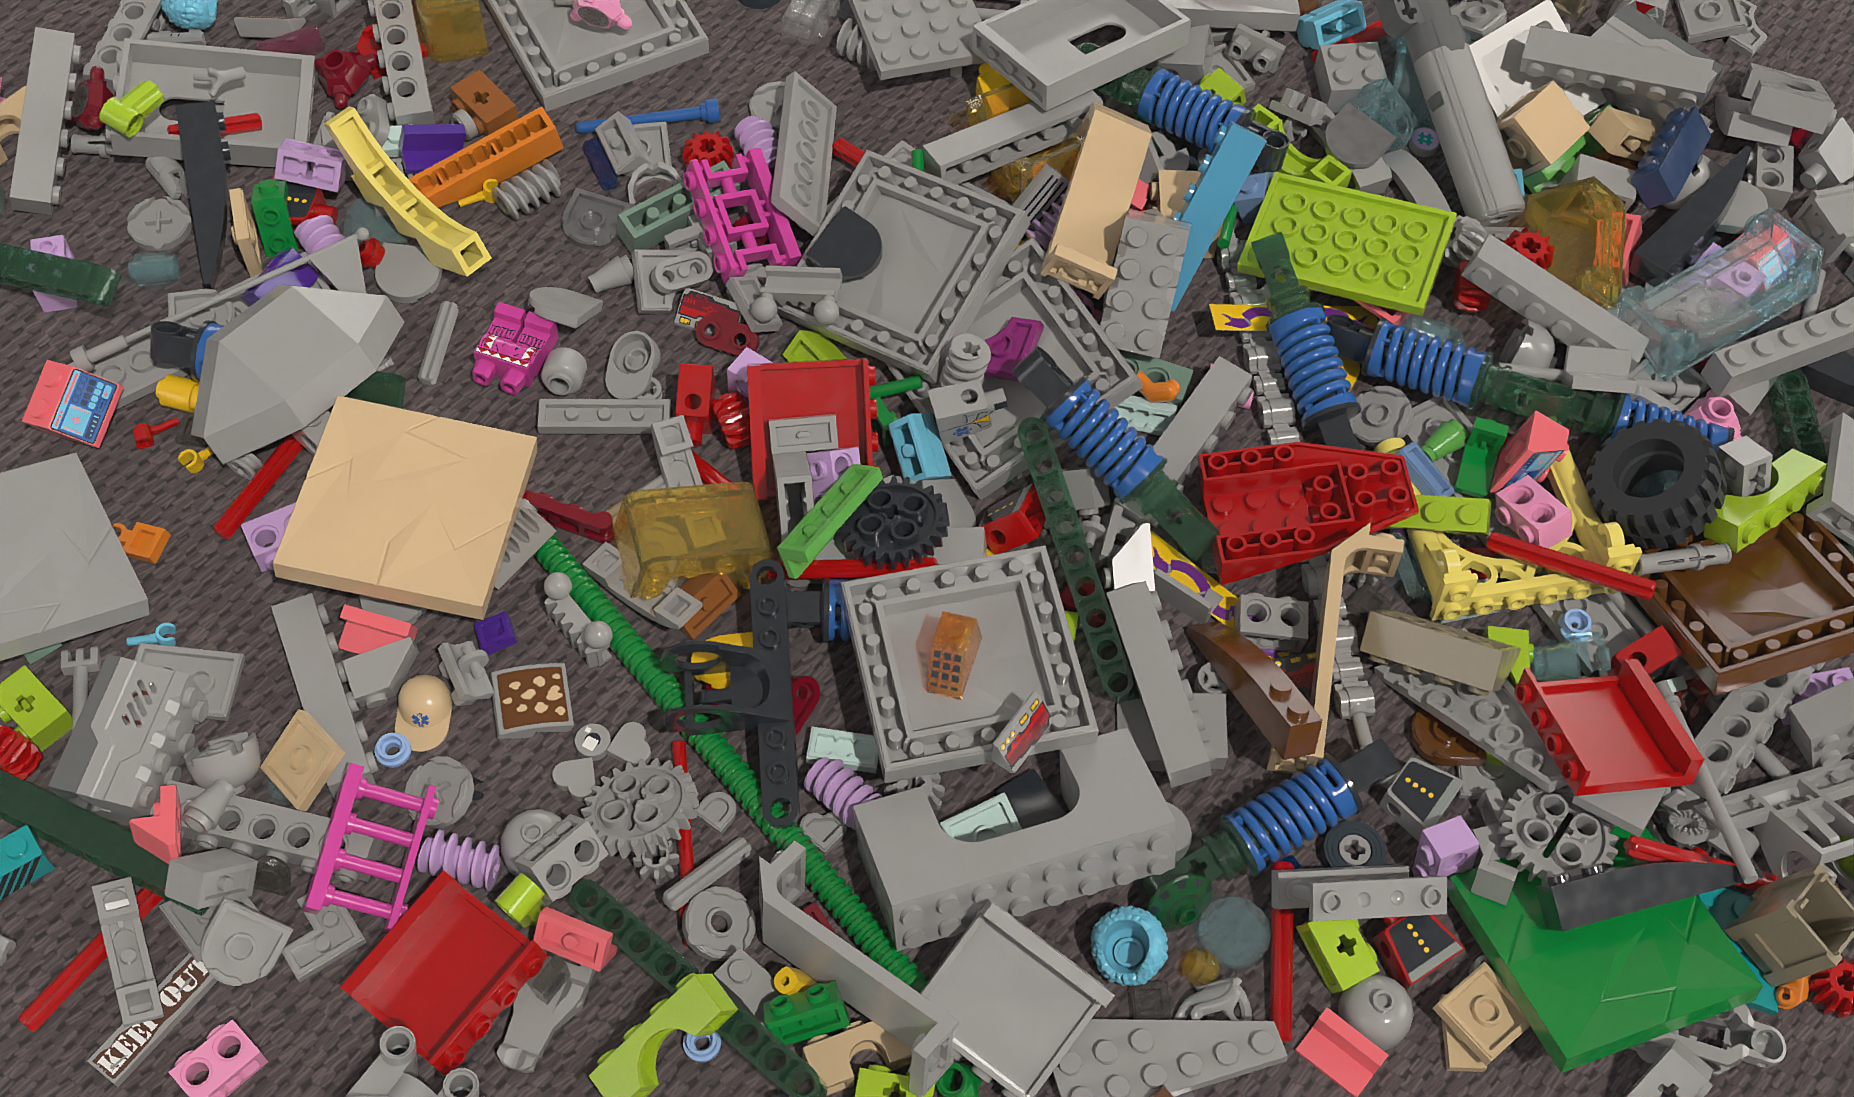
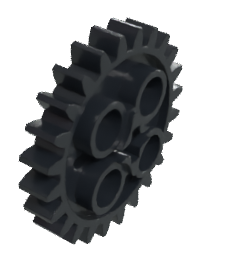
[839,476,950,570]

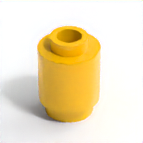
[156,374,200,413]

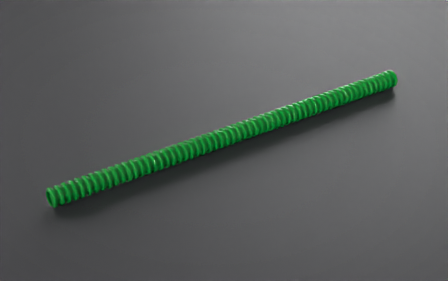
[533,533,929,993]

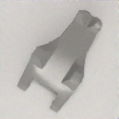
[497,949,596,1073]

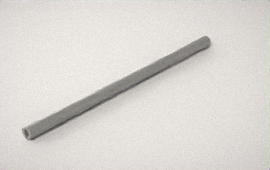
[1568,536,1792,781]

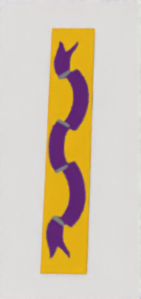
[1209,304,1378,331]
[1150,531,1290,659]

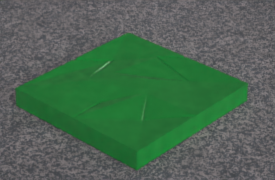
[1447,826,1763,1073]

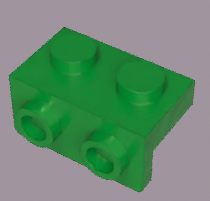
[763,981,850,1048]

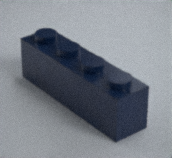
[1631,106,1712,209]

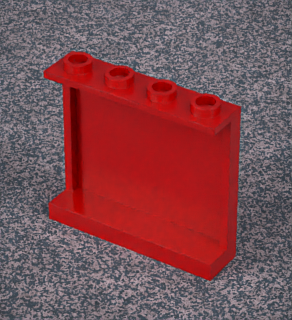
[747,358,879,500]
[1514,659,1705,796]
[340,870,548,1076]

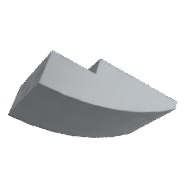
[1715,95,1793,147]
[1116,693,1228,771]

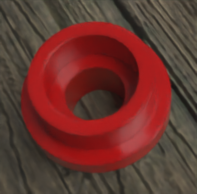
[358,238,385,269]

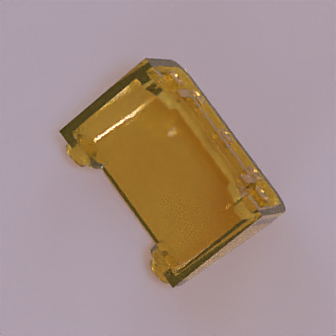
[1525,176,1626,311]

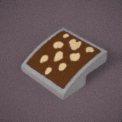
[490,663,574,739]

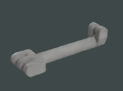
[61,646,101,732]

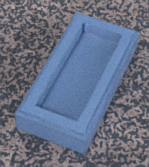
[1395,441,1456,497]

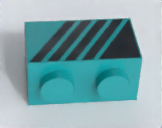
[0,825,56,900]

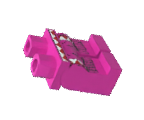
[472,302,558,396]

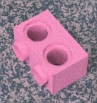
[1495,475,1572,548]
[168,1019,268,1097]

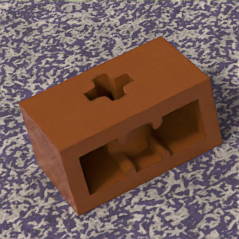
[450,69,518,137]

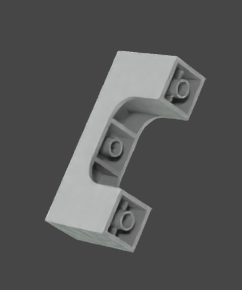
[853,728,1177,951]

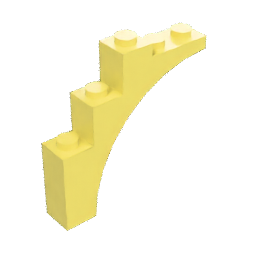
[324,106,492,277]

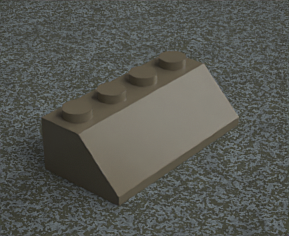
[1360,609,1521,696]

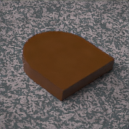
[1410,709,1487,766]

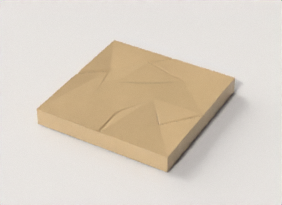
[273,395,537,620]

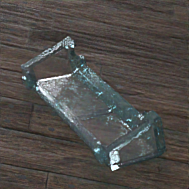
[1617,207,1824,381]

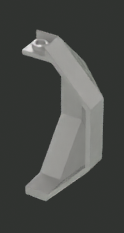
[191,285,404,464]

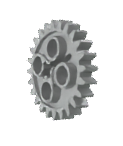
[581,758,700,859]
[1498,783,1619,885]

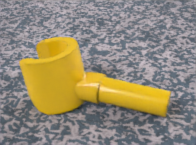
[458,179,498,207]
[178,446,214,473]

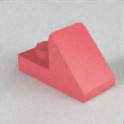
[129,784,181,864]

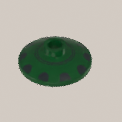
[1146,874,1213,932]

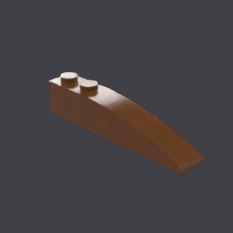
[1186,621,1323,760]

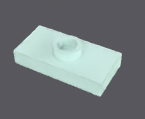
[1114,395,1178,436]
[806,727,879,773]

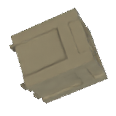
[1724,864,1854,987]

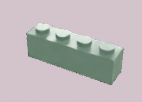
[617,161,741,253]

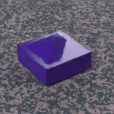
[474,611,518,655]

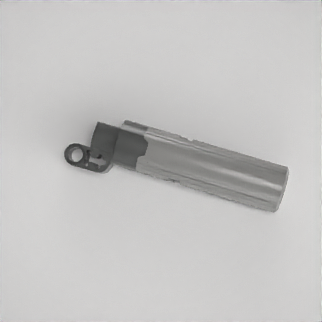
[1374,0,1525,227]

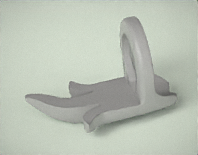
[1173,977,1252,1021]

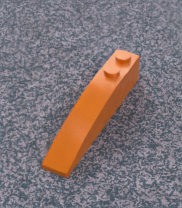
[408,106,564,208]

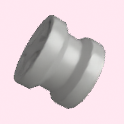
[1194,663,1229,696]

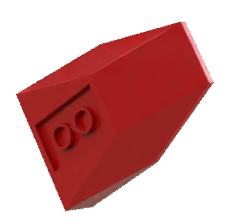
[1197,442,1419,586]

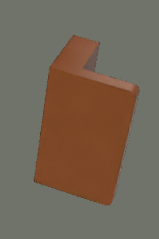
[680,566,741,640]

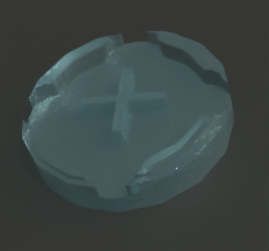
[1197,897,1271,970]

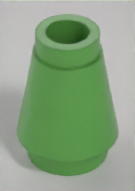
[1420,419,1468,463]

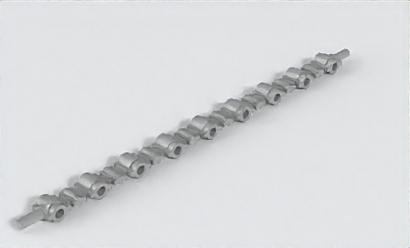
[1216,229,1376,749]

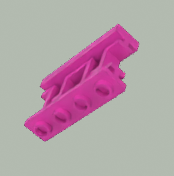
[683,147,802,283]

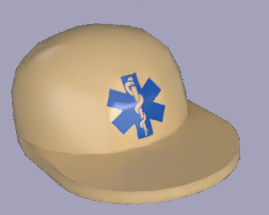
[395,675,452,752]

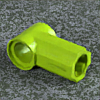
[99,80,164,138]
[495,873,545,928]

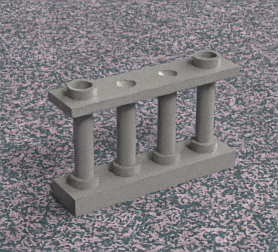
[1272,864,1447,921]

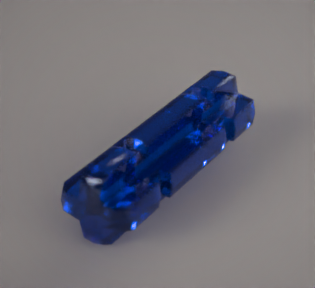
[583,138,618,191]

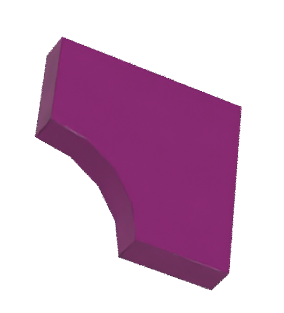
[984,317,1044,382]

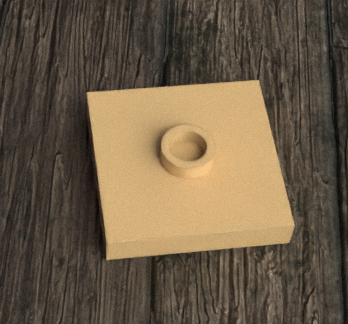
[229,188,263,277]
[260,709,345,811]
[1433,962,1530,1066]

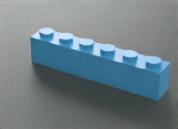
[1171,120,1267,312]

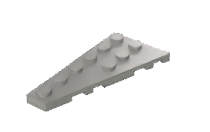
[1374,628,1568,793]
[1052,1019,1288,1097]

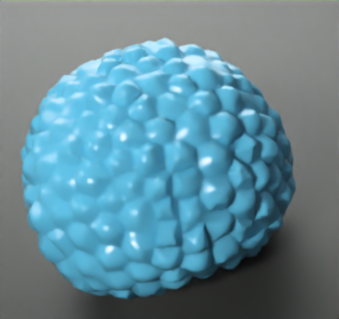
[161,0,218,30]
[1091,906,1168,987]

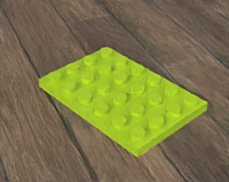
[1237,172,1457,316]

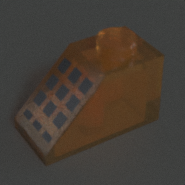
[926,611,982,700]

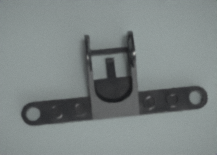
[662,559,800,830]

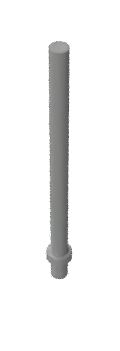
[1495,362,1700,399]
[1655,681,1759,884]

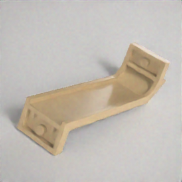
[1039,101,1152,300]
[1267,522,1404,774]

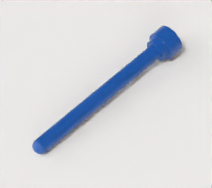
[575,98,721,134]

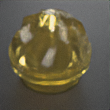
[1182,948,1220,985]

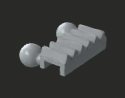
[752,266,843,325]
[495,499,556,590]
[544,572,612,668]

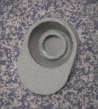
[605,331,661,399]

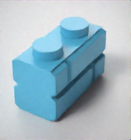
[1297,0,1366,50]
[888,413,952,481]

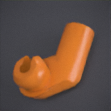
[1137,371,1180,403]
[1775,975,1811,1009]

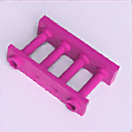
[302,763,439,933]

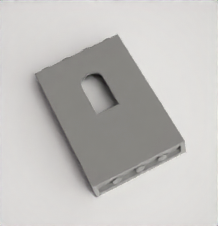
[972,0,1191,111]
[106,38,316,168]

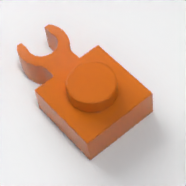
[113,522,171,564]

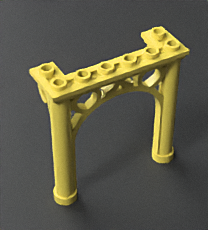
[1374,414,1642,621]

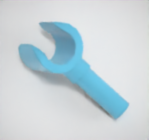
[127,623,176,646]

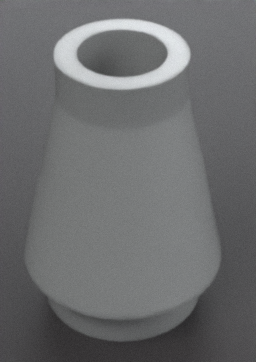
[588,255,634,294]
[182,779,235,835]

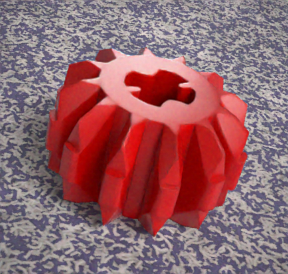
[682,129,734,170]
[1503,226,1555,271]
[1453,261,1490,312]
[711,391,751,449]
[0,725,43,783]
[1809,953,1854,1019]

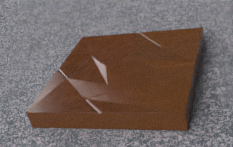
[1632,505,1854,696]

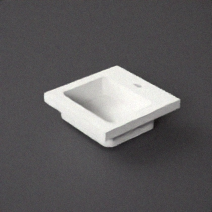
[1469,0,1606,120]

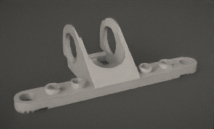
[1666,758,1854,891]

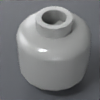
[541,347,587,395]

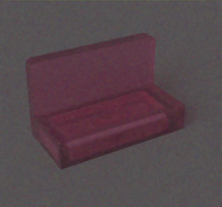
[256,24,325,56]

